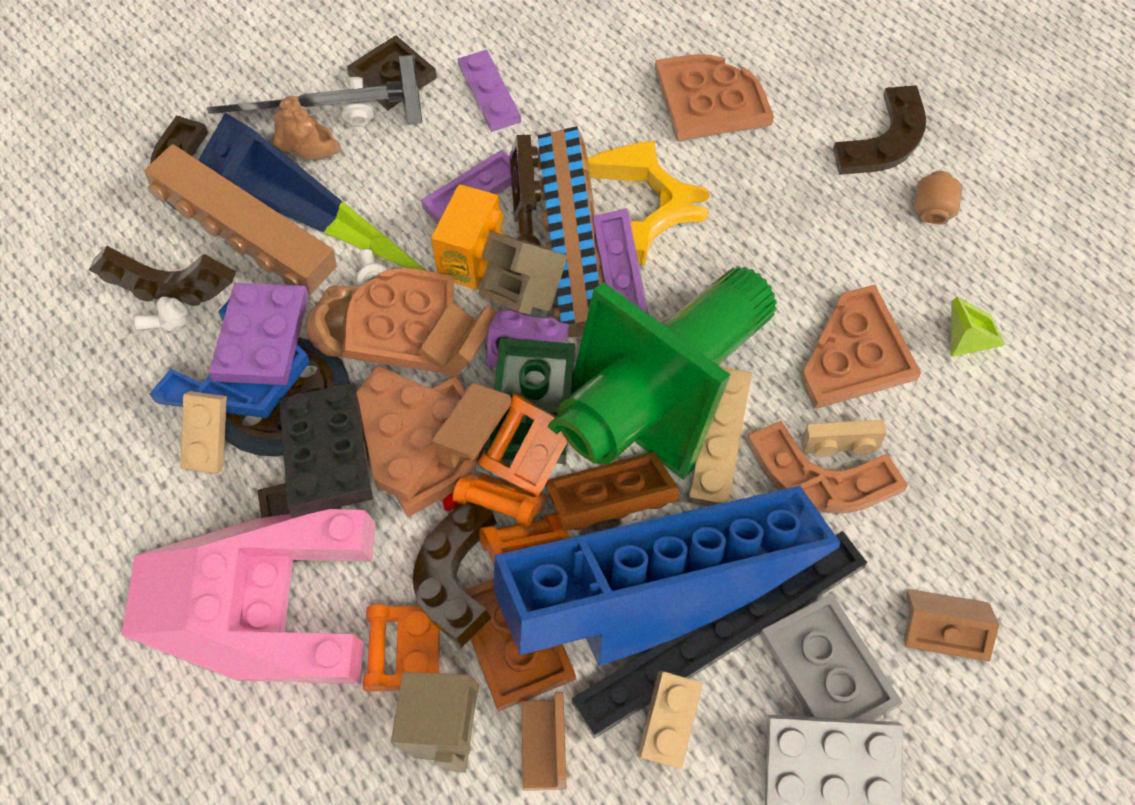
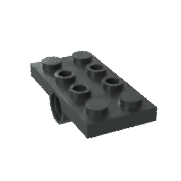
[279,383,373,518]

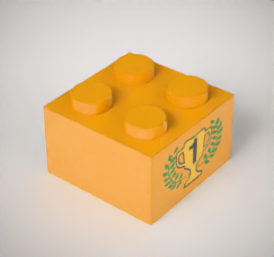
[431,184,506,290]

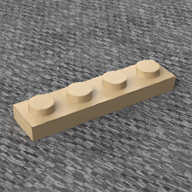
[689,366,752,506]

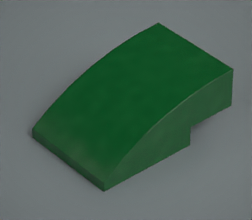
[489,338,575,464]

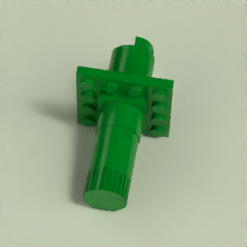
[547,266,777,480]

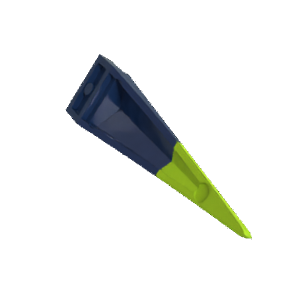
[198,113,427,271]

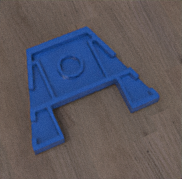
[149,298,310,418]

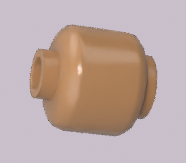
[914,171,963,225]

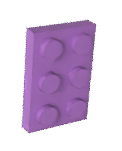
[209,283,309,385]

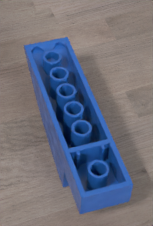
[493,486,840,666]

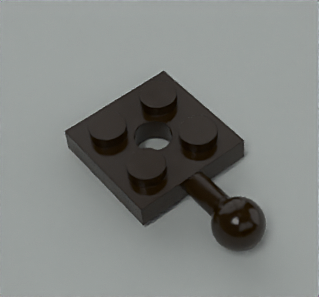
[509,134,541,246]

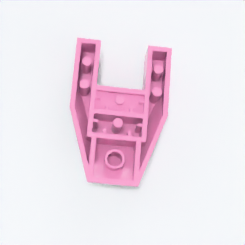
[121,509,376,684]

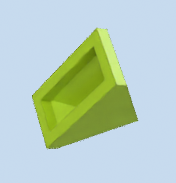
[951,297,1005,357]

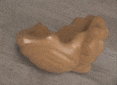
[272,95,341,160]
[305,285,358,357]

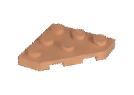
[801,284,921,409]
[356,366,459,502]

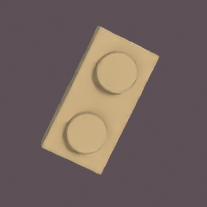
[180,391,227,474]
[802,420,887,457]
[637,671,703,769]

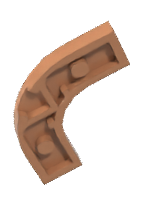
[746,420,908,513]

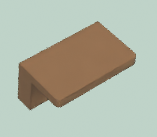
[419,302,497,378]
[432,382,512,468]
[904,589,1000,662]
[521,692,567,791]

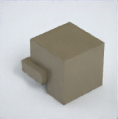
[478,231,568,315]
[390,672,480,773]

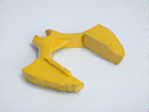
[588,140,710,265]

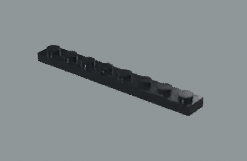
[571,531,868,739]

